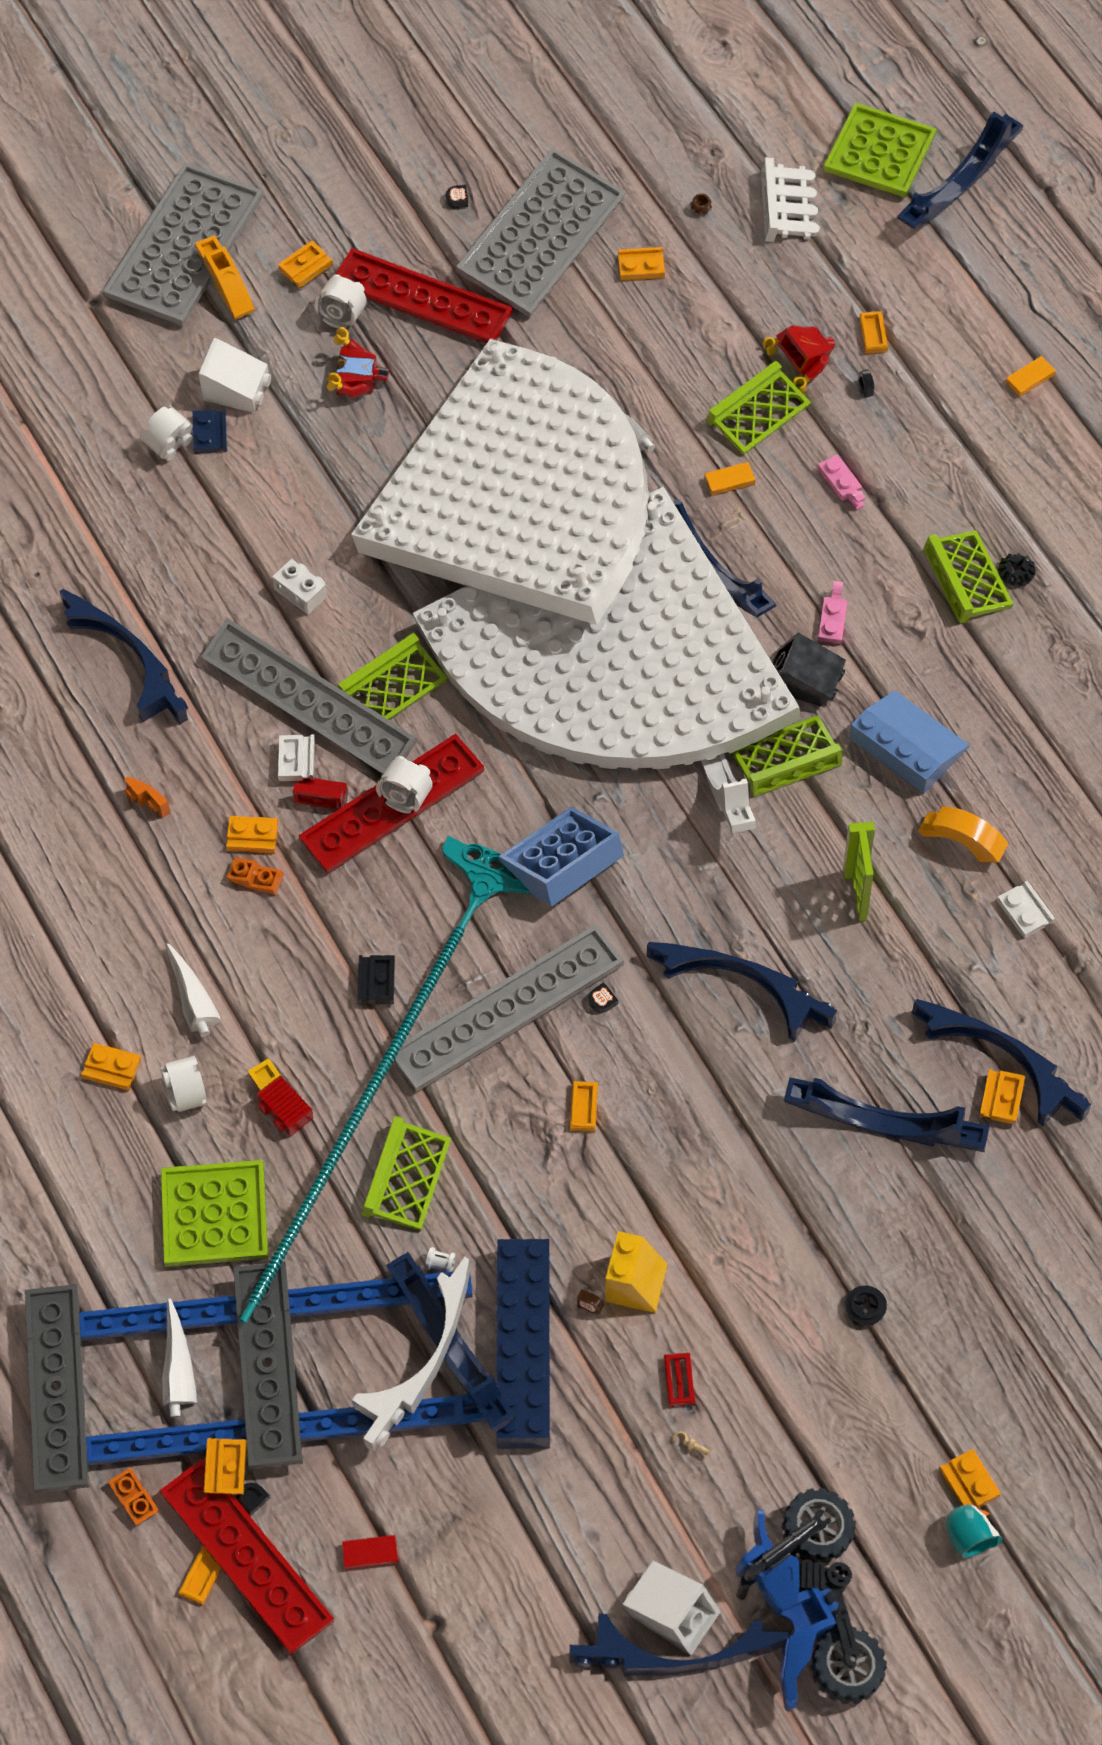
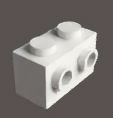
[272,559,327,615]

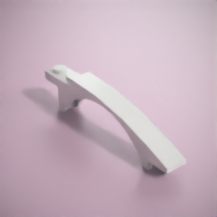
[700,753,756,833]
[352,1257,471,1452]

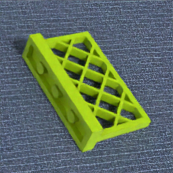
[706,361,811,456]
[923,530,1013,624]
[337,632,448,721]
[732,715,842,797]
[842,821,875,922]
[361,1116,451,1232]

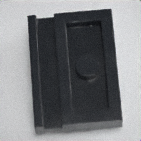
[357,955,395,1004]

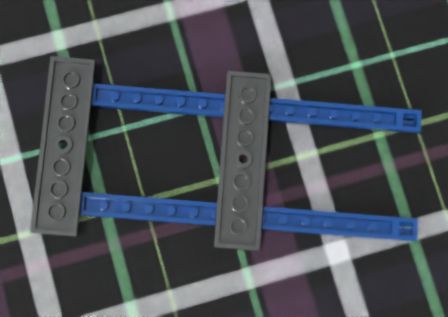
[25,1261,485,1493]

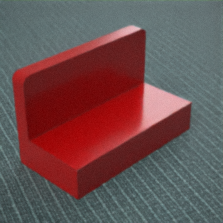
[293,778,347,810]

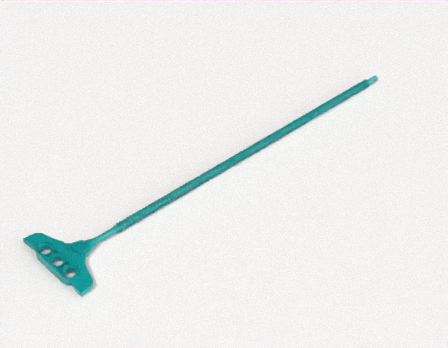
[240,835,533,1324]

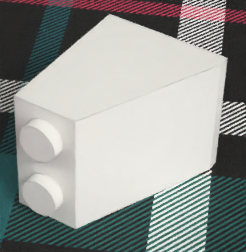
[199,338,271,413]
[623,1561,720,1656]

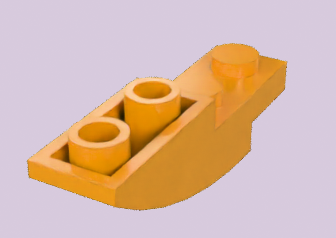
[195,235,255,320]

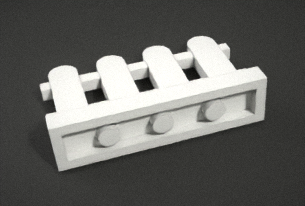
[760,157,820,242]

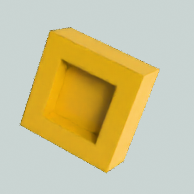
[247,1058,280,1091]

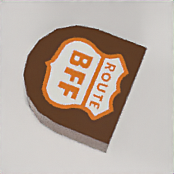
[577,1289,605,1314]

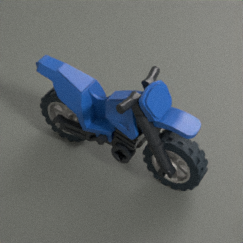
[735,1488,887,1712]

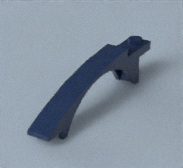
[897,112,1023,230]
[673,499,776,618]
[59,589,188,724]
[646,942,837,1041]
[912,999,1091,1126]
[784,1077,990,1152]
[386,1252,516,1433]
[569,1614,790,1676]

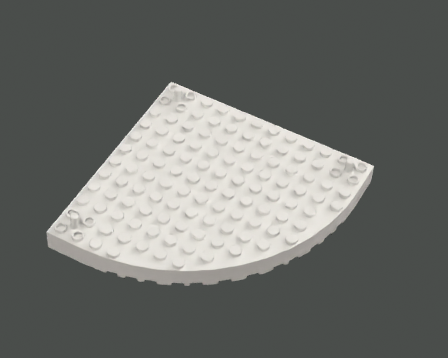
[351,339,649,625]
[413,487,800,770]

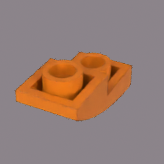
[124,776,170,818]
[226,857,284,895]
[108,1467,159,1526]

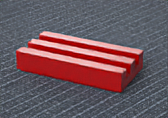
[664,1352,695,1408]

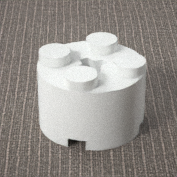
[314,274,366,329]
[140,406,193,461]
[376,756,432,813]
[160,1056,207,1112]

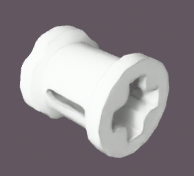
[425,1247,456,1272]

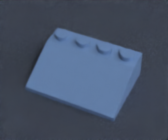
[849,691,970,794]
[499,807,624,907]

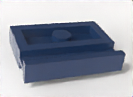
[192,409,227,454]

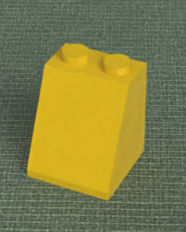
[605,1231,668,1313]

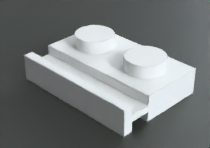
[278,735,315,781]
[997,881,1055,939]

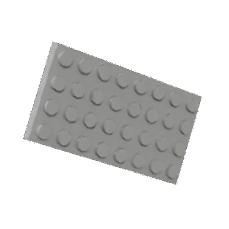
[455,147,626,318]
[103,163,264,326]

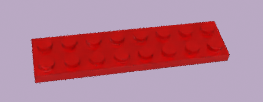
[335,248,513,343]
[299,733,485,874]
[160,1458,334,1655]

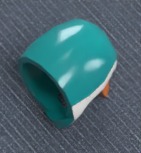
[945,1504,1002,1558]

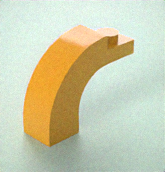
[918,806,1009,863]

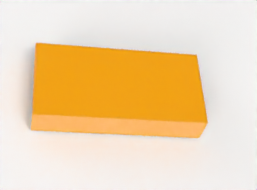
[859,311,888,354]
[1006,356,1056,397]
[704,462,756,496]
[570,1081,598,1132]
[178,1546,221,1605]

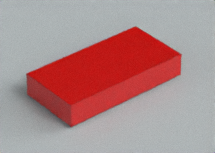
[342,1535,399,1570]

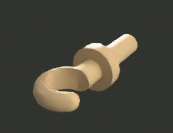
[672,1431,710,1456]

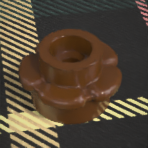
[690,193,712,214]

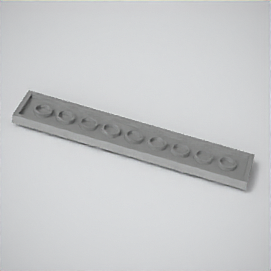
[201,618,418,774]
[393,924,624,1092]

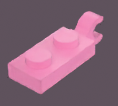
[818,454,865,510]
[818,581,848,645]

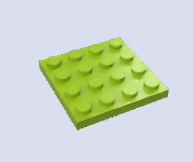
[824,102,937,198]
[161,1160,269,1267]

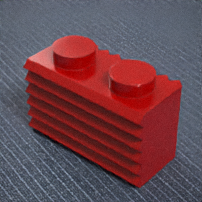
[257,1075,314,1136]

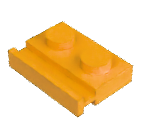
[278,241,333,289]
[618,247,665,281]
[226,816,279,854]
[81,1042,142,1091]
[979,1068,1025,1125]
[204,1438,247,1494]
[939,1449,1001,1508]

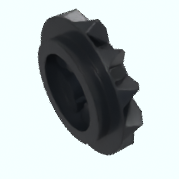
[998,552,1036,586]
[845,1285,887,1326]

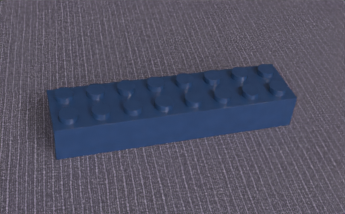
[496,1239,550,1449]

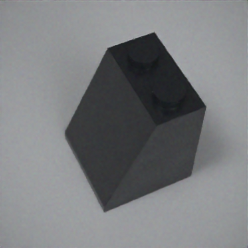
[772,632,846,707]

